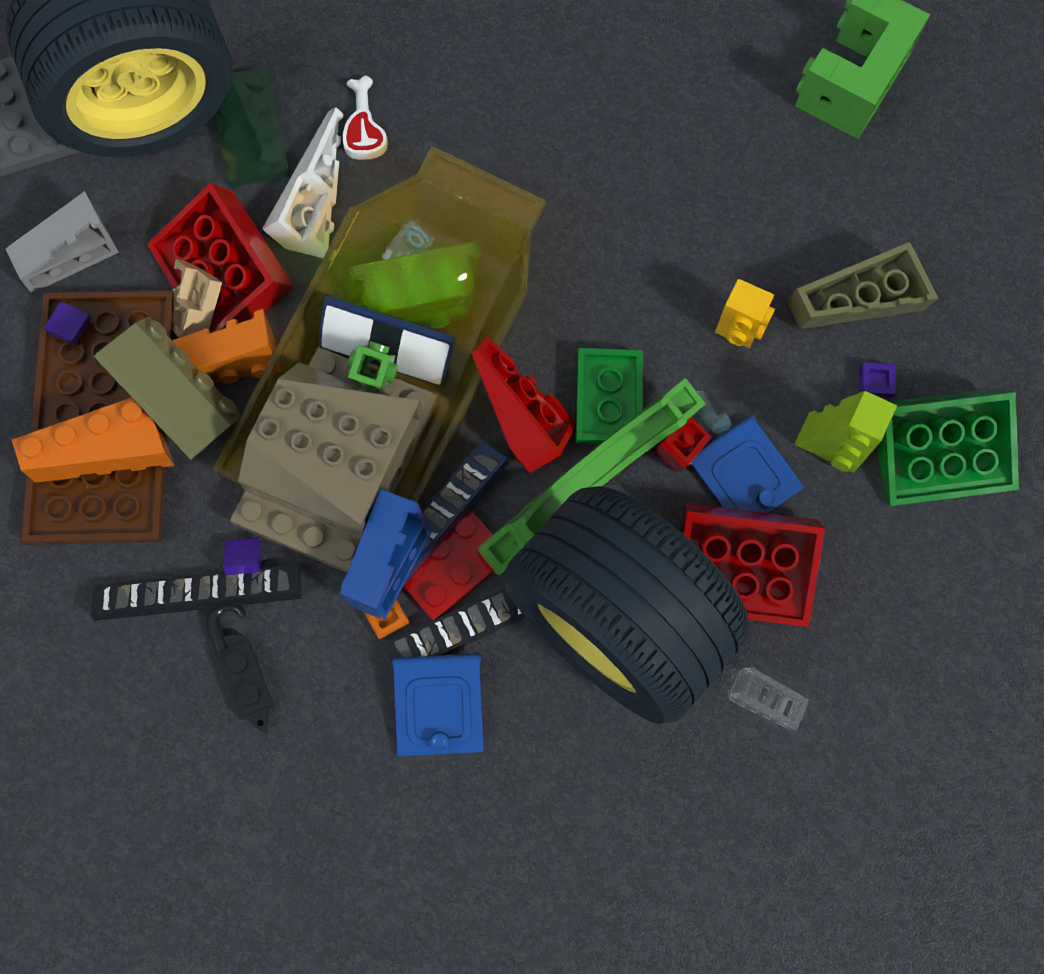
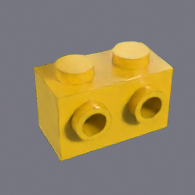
[715,279,775,348]

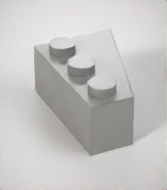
[5,191,119,294]

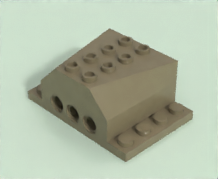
[230,347,438,573]

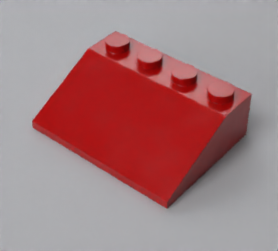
[147,182,295,333]
[680,503,825,627]

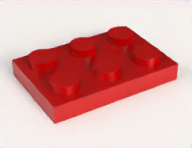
[403,509,495,621]

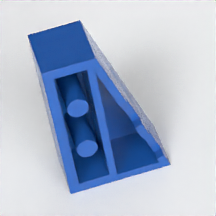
[340,489,432,621]

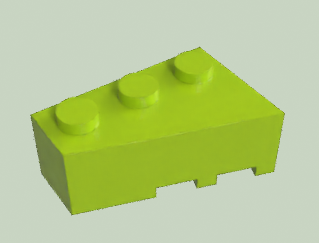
[794,391,897,473]

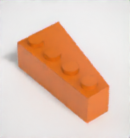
[12,398,175,483]

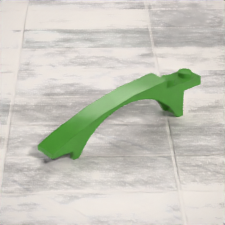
[476,378,706,575]

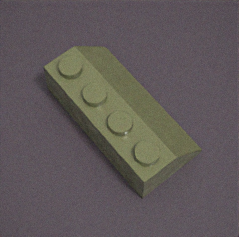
[94,316,242,460]

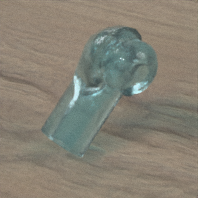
[697,390,731,434]

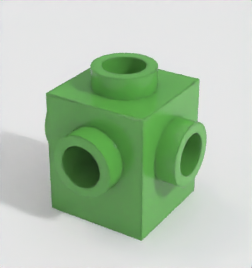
[347,341,398,392]

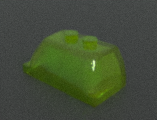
[346,241,481,328]

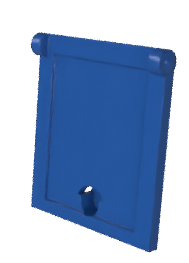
[688,415,805,513]
[391,653,484,757]

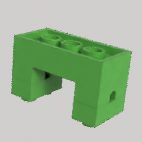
[795,0,931,140]

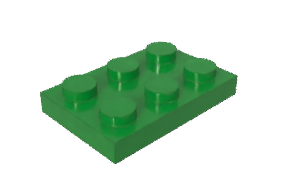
[576,348,643,445]

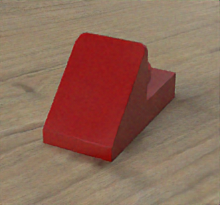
[653,416,712,473]

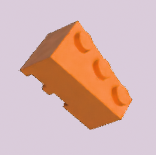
[172,309,280,384]

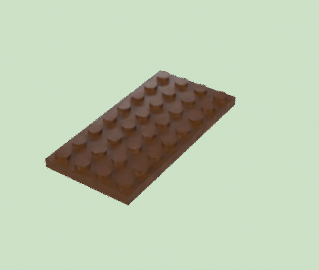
[21,291,174,545]

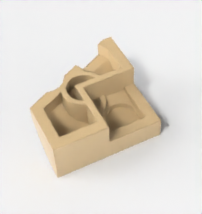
[173,259,222,338]

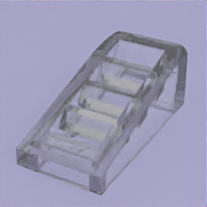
[728,667,809,731]

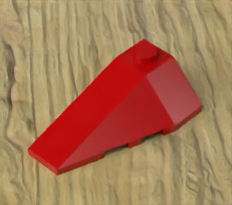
[472,336,576,473]

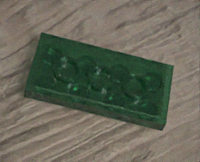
[215,66,291,188]

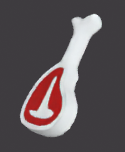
[343,75,388,160]

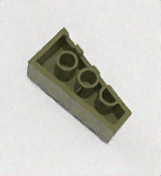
[786,242,939,329]

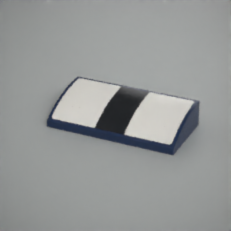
[319,295,456,387]

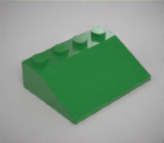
[876,388,1019,506]

